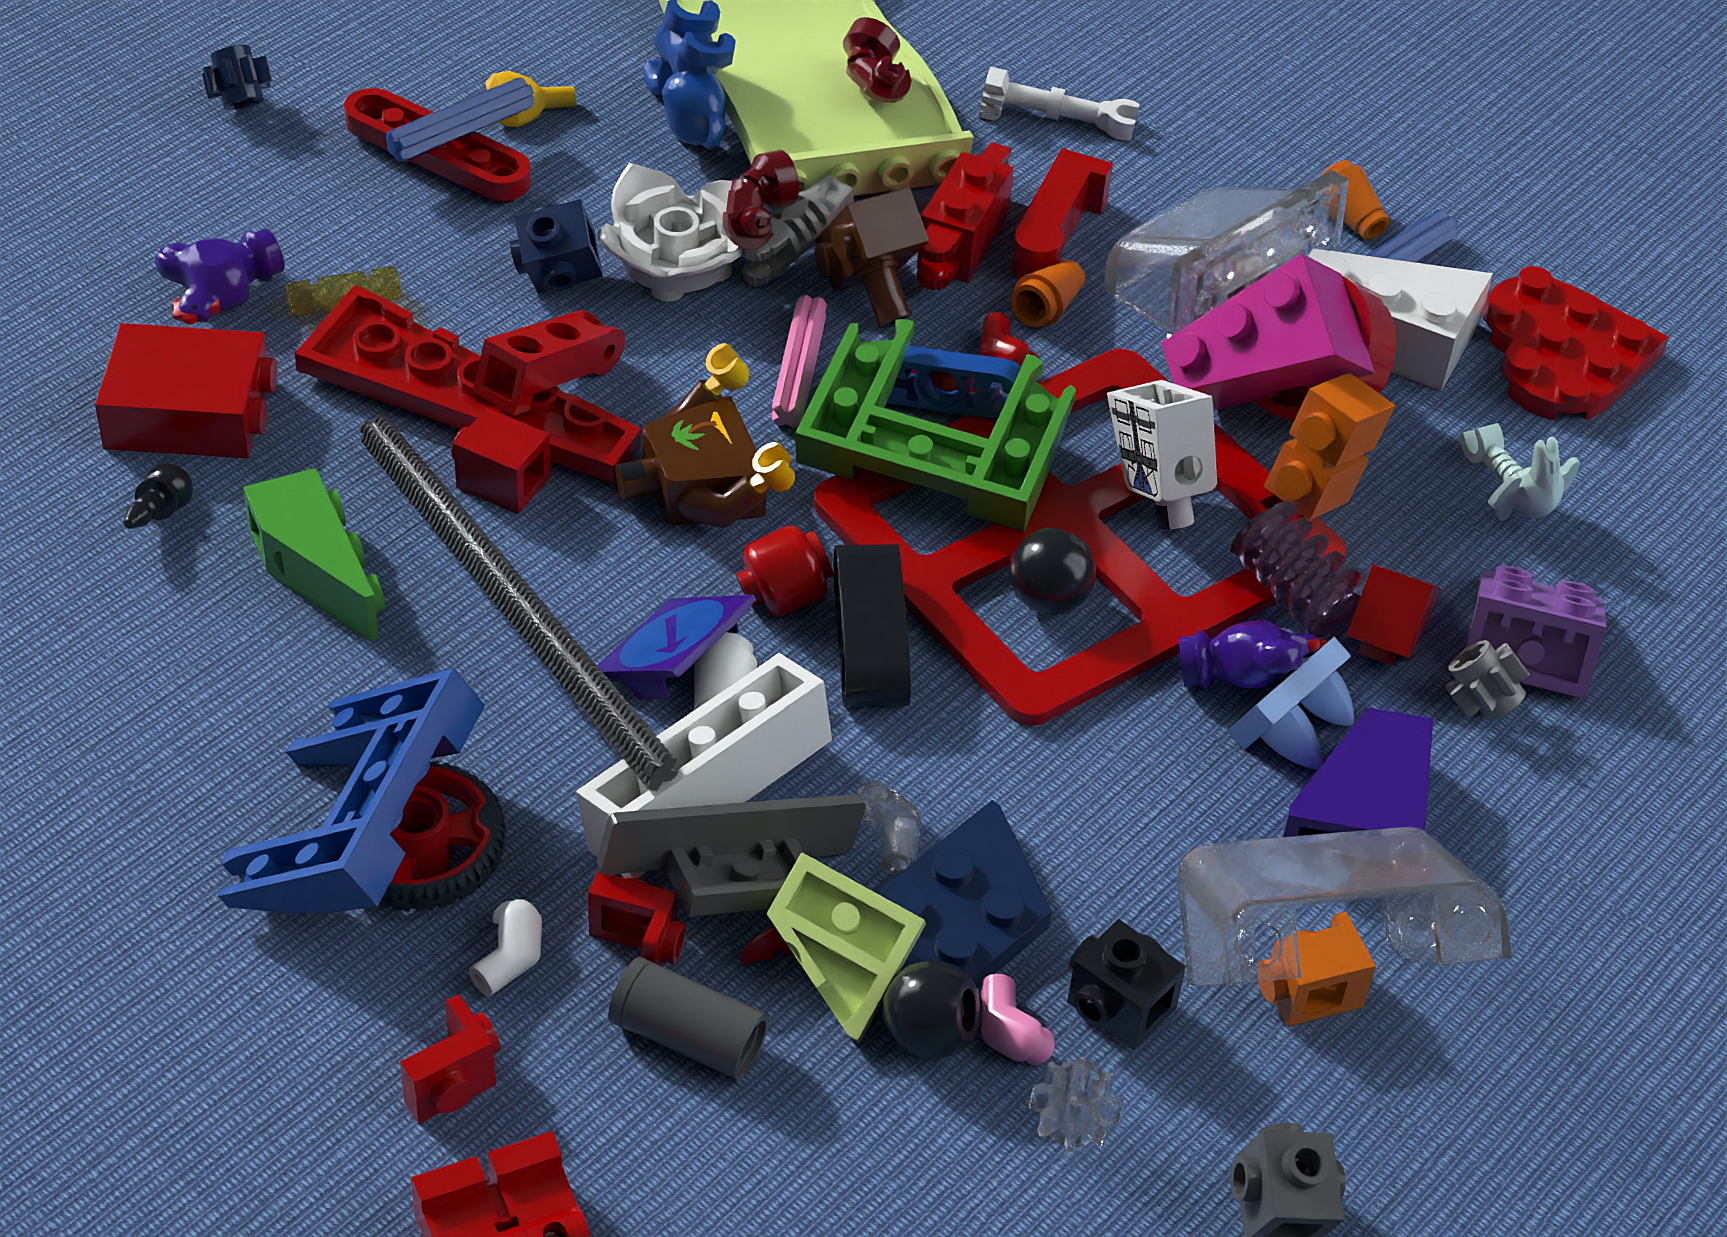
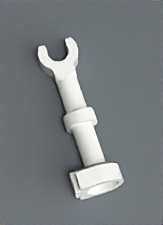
[979,66,1139,141]

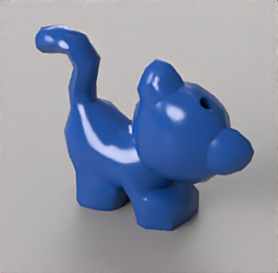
[643,0,736,149]

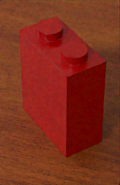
[95,323,277,459]

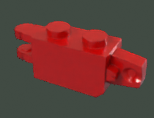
[916,142,1014,291]

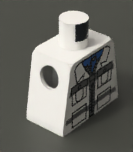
[1107,380,1217,529]

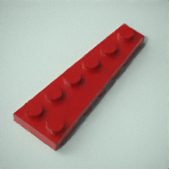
[294,285,641,484]

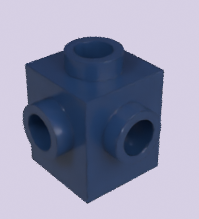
[510,199,603,293]

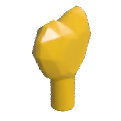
[485,71,576,127]

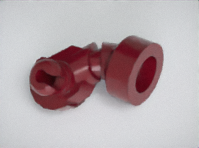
[843,17,912,103]
[723,149,799,250]

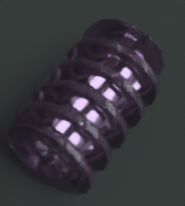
[1230,500,1361,638]

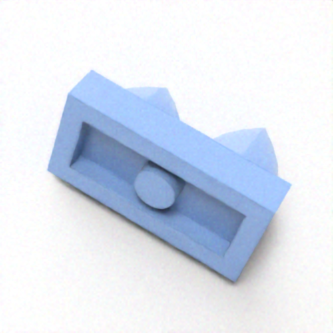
[1227,637,1354,770]

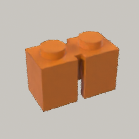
[1264,372,1396,520]

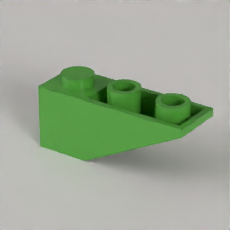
[243,468,385,641]

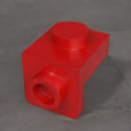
[588,872,686,967]
[400,994,500,1124]

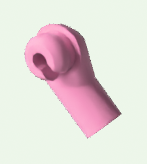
[980,974,1055,1066]

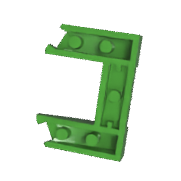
[795,319,1076,532]

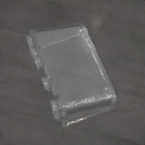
[1177,827,1512,986]

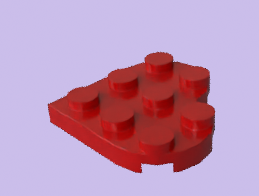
[1482,266,1669,420]

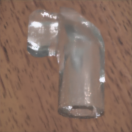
[856,780,921,875]

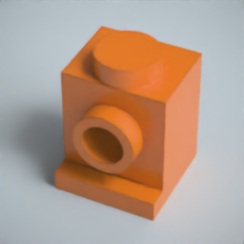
[1257,912,1376,1027]

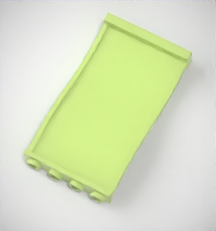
[659,0,974,208]

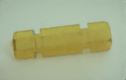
[285,266,401,316]

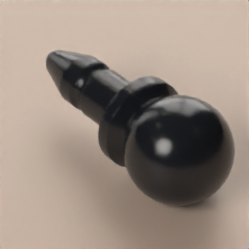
[123,464,193,529]

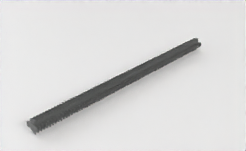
[359,414,679,791]

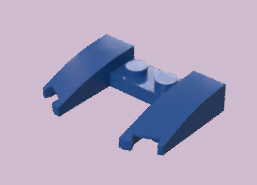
[218,668,485,914]

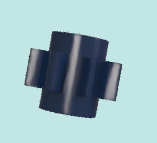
[202,45,272,110]

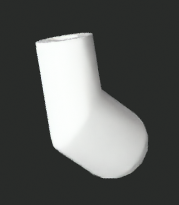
[469,899,542,997]

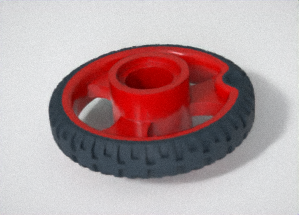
[331,761,506,912]

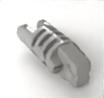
[742,175,854,288]

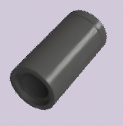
[608,957,769,1081]

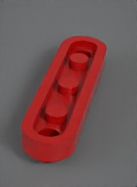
[344,88,531,202]

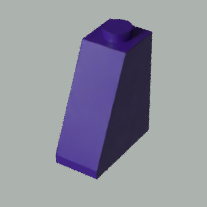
[1278,708,1433,882]

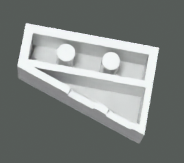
[1308,248,1493,391]

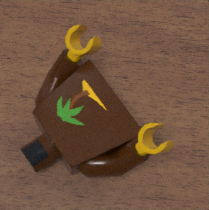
[614,343,795,528]

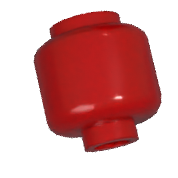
[736,525,834,618]

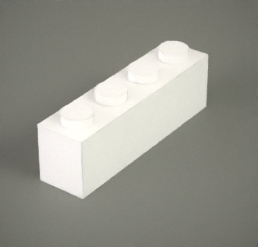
[576,653,832,878]

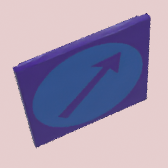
[597,595,756,699]

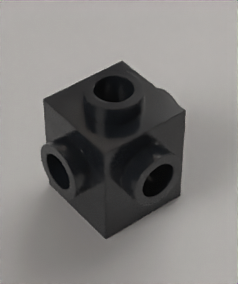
[1067,919,1186,1050]

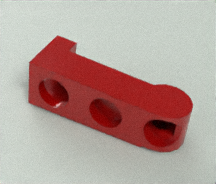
[1011,148,1113,279]
[473,310,625,416]

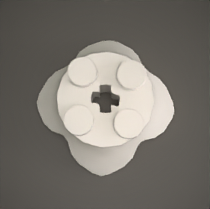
[598,163,743,302]

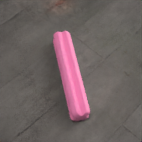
[771,295,827,428]

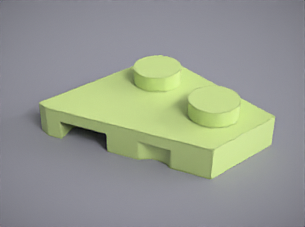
[766,852,926,1043]

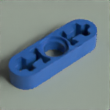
[887,346,1021,419]

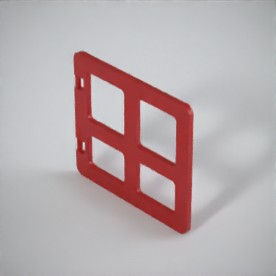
[814,349,1346,725]

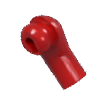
[980,312,1039,367]

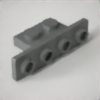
[597,794,866,917]

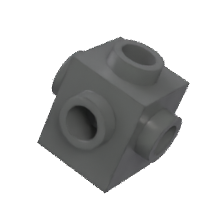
[1230,1123,1345,1237]

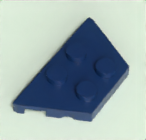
[876,800,1052,988]

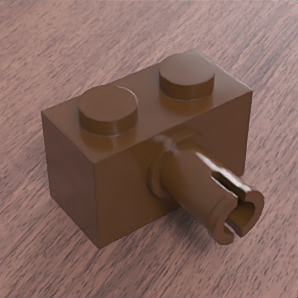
[814,187,930,329]

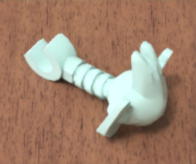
[1460,423,1580,521]

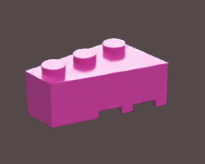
[1161,253,1375,410]

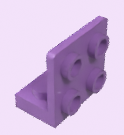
[1465,565,1606,699]

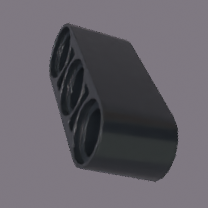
[833,544,911,707]

